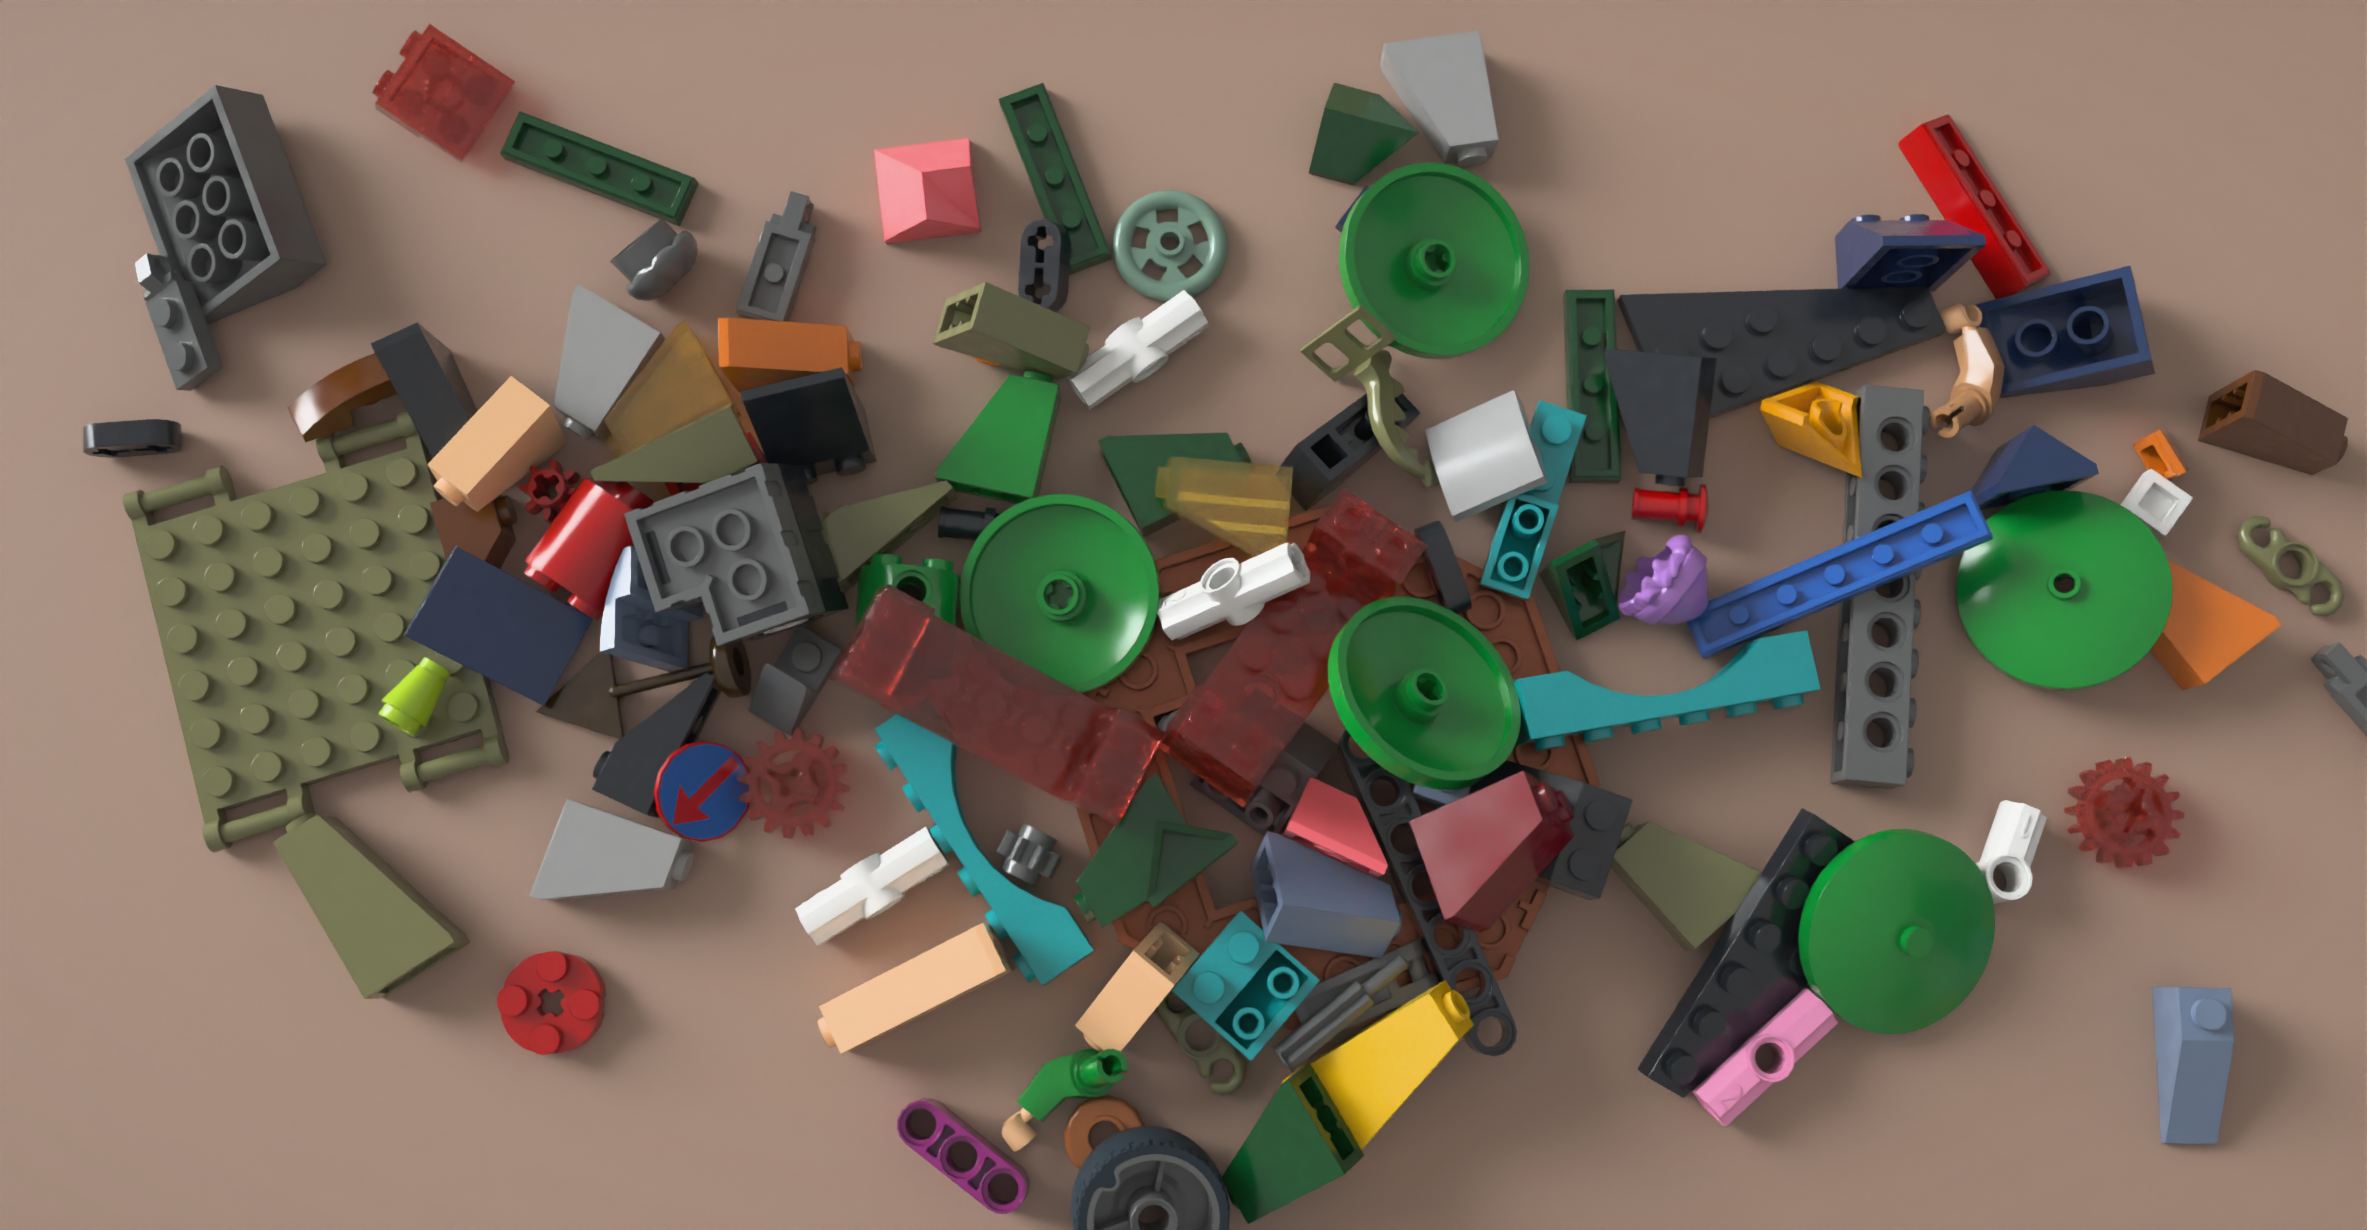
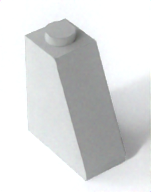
[1380,30,1499,167]
[554,284,672,443]
[530,799,694,901]

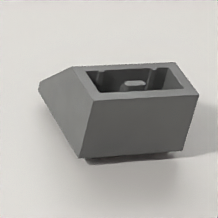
[1190,688,1338,836]

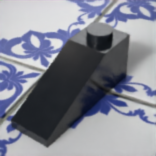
[1273,393,1420,511]
[592,673,722,818]

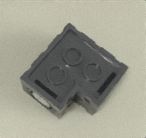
[624,463,849,646]

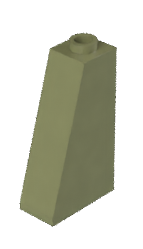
[273,813,471,999]

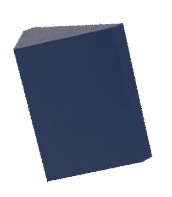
[1971,425,2099,511]

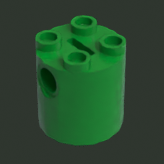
[851,554,960,696]

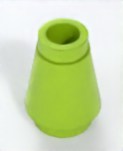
[378,657,450,736]

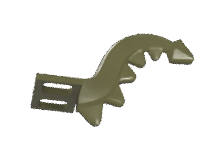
[1300,304,1440,488]

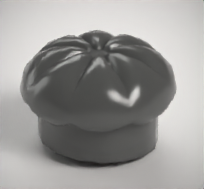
[610,219,698,301]

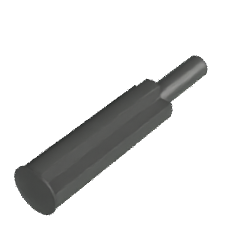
[1273,955,1409,1072]

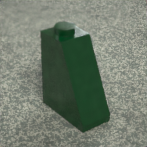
[1098,432,1253,537]
[1073,773,1188,928]
[1222,1063,1365,1224]

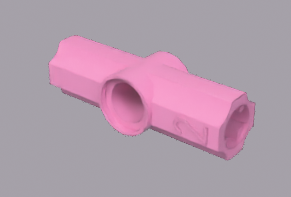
[1692,989,1838,1127]

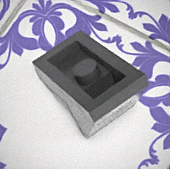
[748,625,844,737]

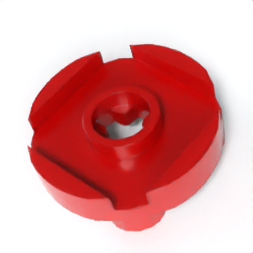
[497,951,606,1055]

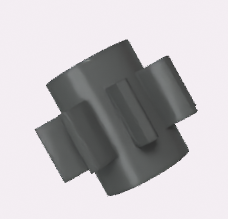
[996,824,1062,886]

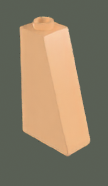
[818,923,1014,1054]

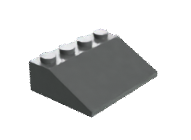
[125,85,327,324]

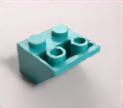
[1171,910,1320,1061]

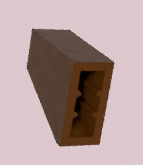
[2198,370,2348,475]

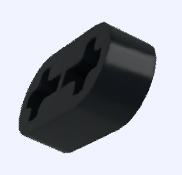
[1018,219,1071,312]
[83,419,182,458]
[1414,521,1472,614]

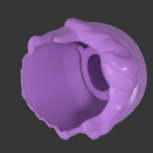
[1618,534,1708,626]

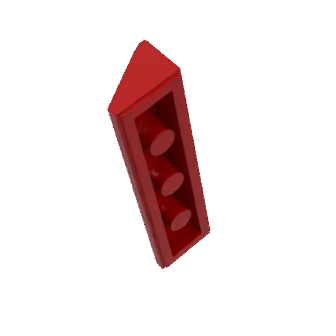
[1898,114,2051,299]

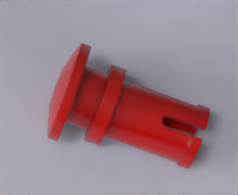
[1631,484,1709,534]

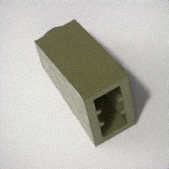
[933,282,1090,380]
[1610,822,1761,950]

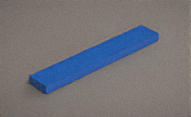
[1687,490,1993,660]

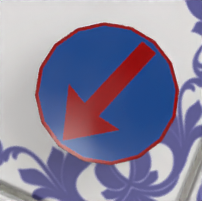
[654,740,752,842]

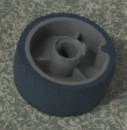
[1071,1126,1230,1230]

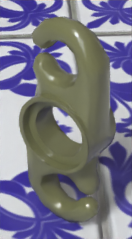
[2237,516,2344,616]
[1156,978,1246,1095]

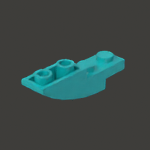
[1479,400,1587,601]

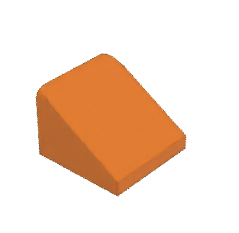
[2133,428,2189,481]

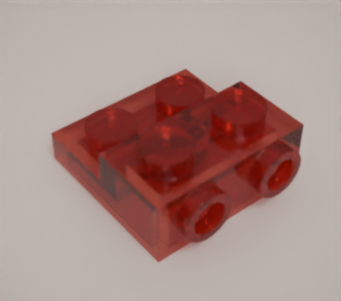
[372,24,515,163]

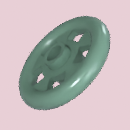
[1112,190,1228,302]

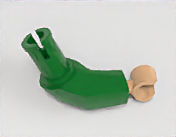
[1002,1049,1128,1152]

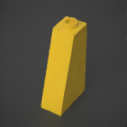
[1282,980,1474,1150]

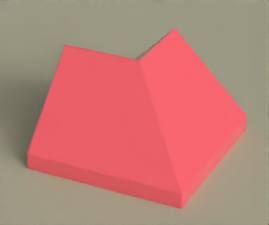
[874,138,981,244]
[1282,777,1388,878]

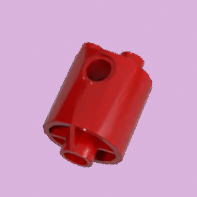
[524,478,654,621]

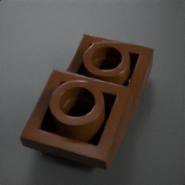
[288,353,397,443]

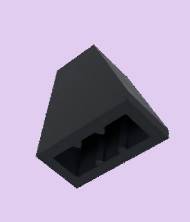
[371,322,477,458]
[1604,348,1717,486]

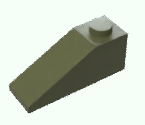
[590,404,758,483]
[819,480,958,593]

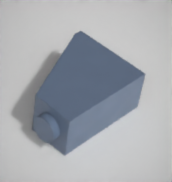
[1250,831,1402,958]

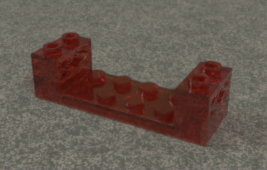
[1159,487,1428,808]
[829,584,1165,826]

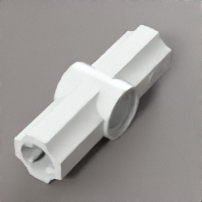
[1066,290,1208,410]
[1157,542,1310,640]
[795,827,950,946]

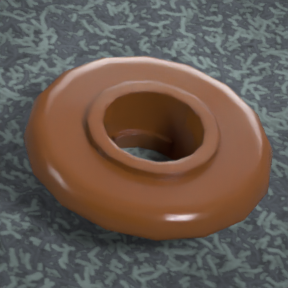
[1064,1095,1145,1169]

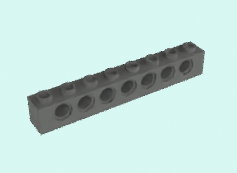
[1830,385,1930,789]

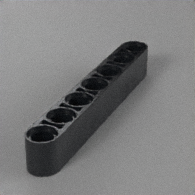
[1337,730,1517,1056]

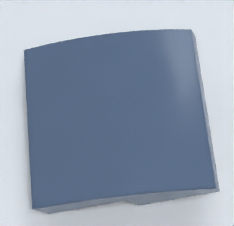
[600,546,703,672]

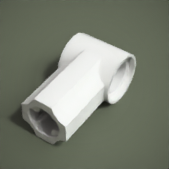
[1976,800,2047,904]

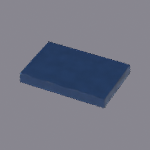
[404,546,593,706]

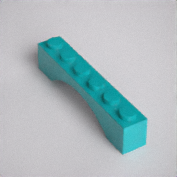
[1514,630,1821,752]
[874,695,1095,985]

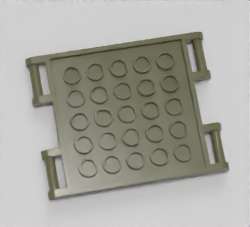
[123,410,509,853]

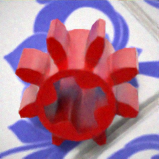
[519,459,581,524]

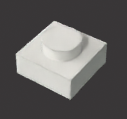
[2121,468,2193,540]

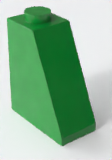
[935,371,1061,504]

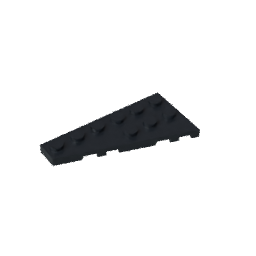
[1617,286,1946,419]
[1637,808,1855,1098]

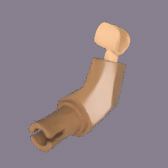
[1930,303,2005,438]

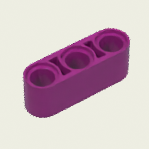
[897,1098,1030,1214]

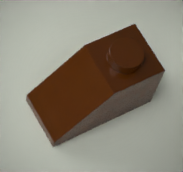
[430,494,517,569]

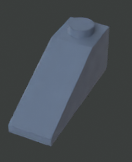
[2152,987,2234,1144]

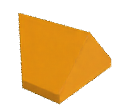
[1760,381,1862,478]

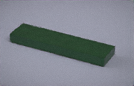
[999,83,1112,275]
[500,111,699,226]
[1563,289,1621,483]

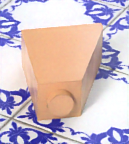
[427,376,567,512]
[1075,921,1200,1052]

